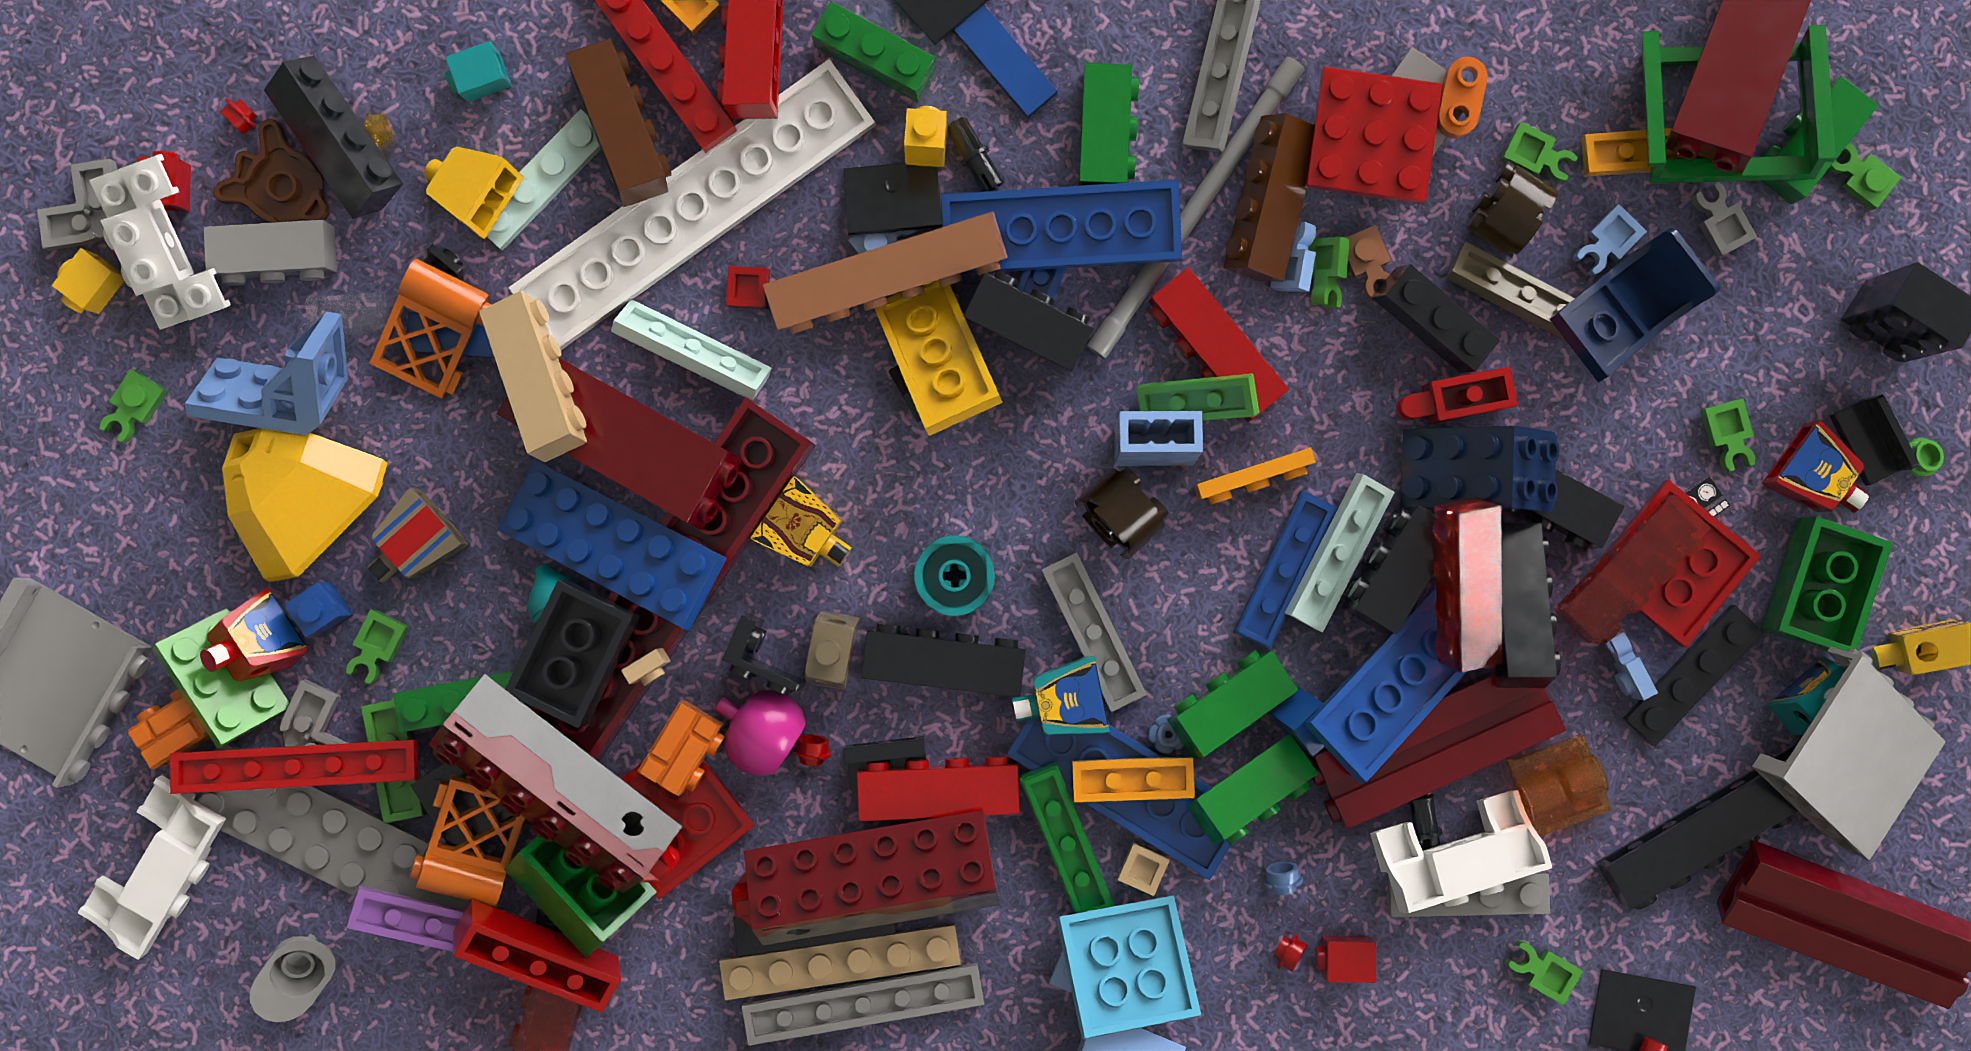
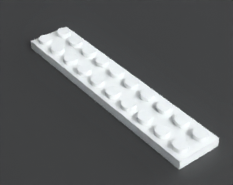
[509,59,876,350]

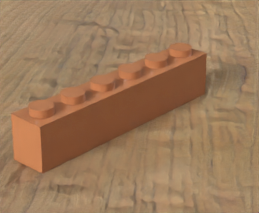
[763,212,1008,334]

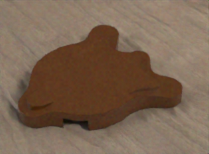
[213,119,330,223]

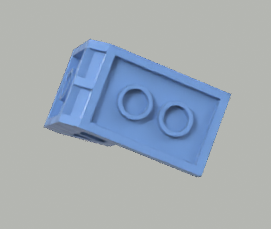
[185,312,348,436]

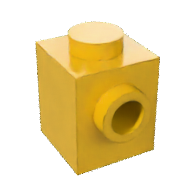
[904,106,947,167]
[51,248,124,314]

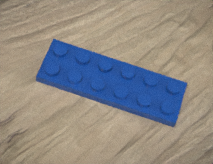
[941,180,1182,274]
[497,460,727,631]
[1304,561,1493,784]
[1006,718,1231,880]

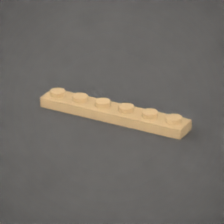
[719,923,961,1000]

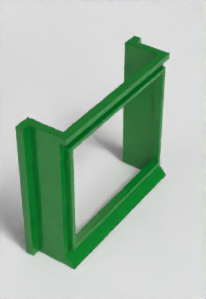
[1641,25,1836,183]

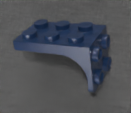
[1550,228,1720,383]
[1400,426,1559,512]

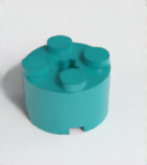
[914,535,995,616]

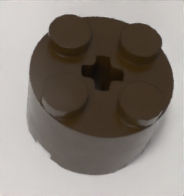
[1466,162,1558,258]
[1075,467,1168,559]

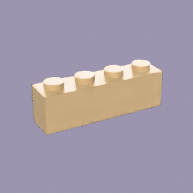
[479,291,588,462]

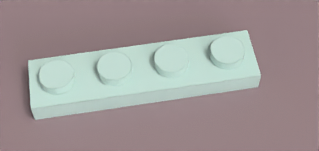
[487,109,601,251]
[611,299,772,401]
[1285,473,1395,633]

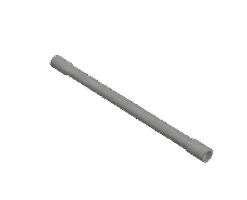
[1086,57,1305,359]

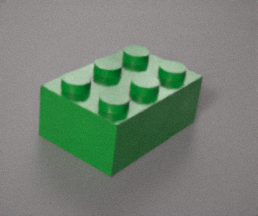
[1761,516,1893,653]
[504,836,657,958]

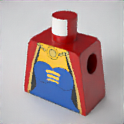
[1762,420,1869,513]
[200,588,309,682]

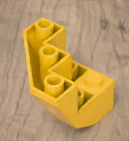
[222,428,388,582]

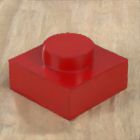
[726,266,770,309]

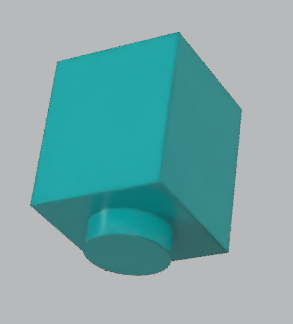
[445,41,512,102]

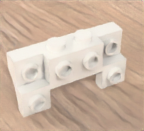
[89,154,231,330]
[78,775,226,960]
[1370,790,1552,913]

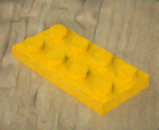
[874,280,1003,436]

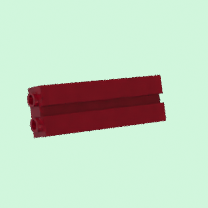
[1665,0,1811,173]
[497,358,742,530]
[1310,669,1567,829]
[1717,840,1971,1009]

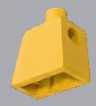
[424,146,524,240]

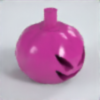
[714,690,806,777]

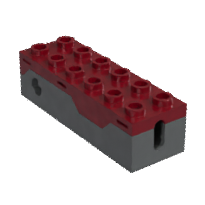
[428,674,682,893]
[731,810,1000,945]

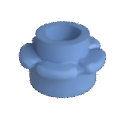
[1149,715,1184,754]
[1264,862,1303,895]

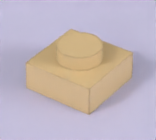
[621,648,671,686]
[1117,842,1170,896]

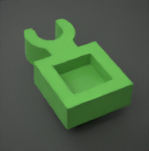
[1500,122,1578,183]
[1828,143,1901,210]
[99,369,169,443]
[1700,398,1755,472]
[346,609,410,684]
[1504,940,1583,1006]

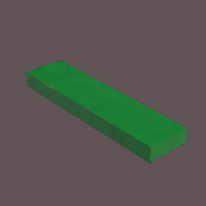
[1019,762,1114,914]

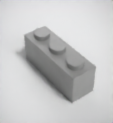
[204,220,337,286]

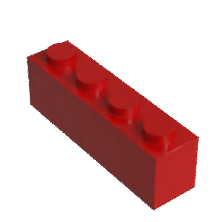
[717,0,784,119]
[1149,267,1290,422]
[857,756,1020,821]
[453,899,621,1013]

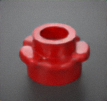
[219,98,257,135]
[792,734,831,766]
[1273,934,1308,972]

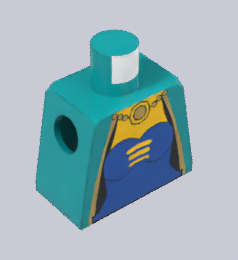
[1012,655,1110,734]
[1767,657,1845,735]

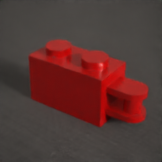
[1396,367,1518,425]

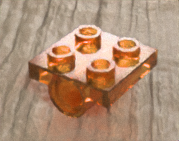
[1506,734,1612,837]

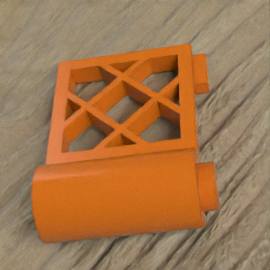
[369,258,492,399]
[409,775,525,907]

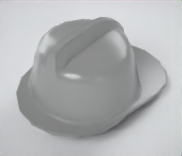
[250,933,335,1022]

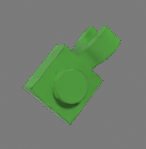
[1308,237,1350,309]

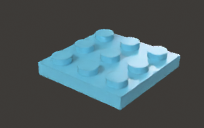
[1056,895,1201,1040]

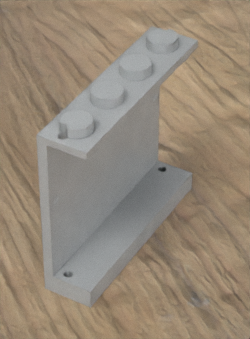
[0,577,153,788]
[1752,646,1945,861]

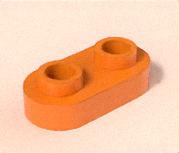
[1437,57,1488,139]

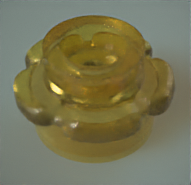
[362,112,395,150]

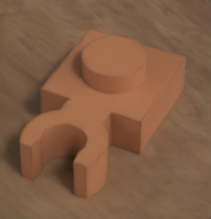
[1346,225,1391,300]

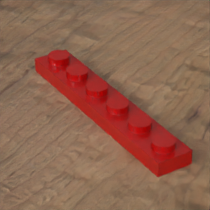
[594,0,737,153]
[170,740,418,794]

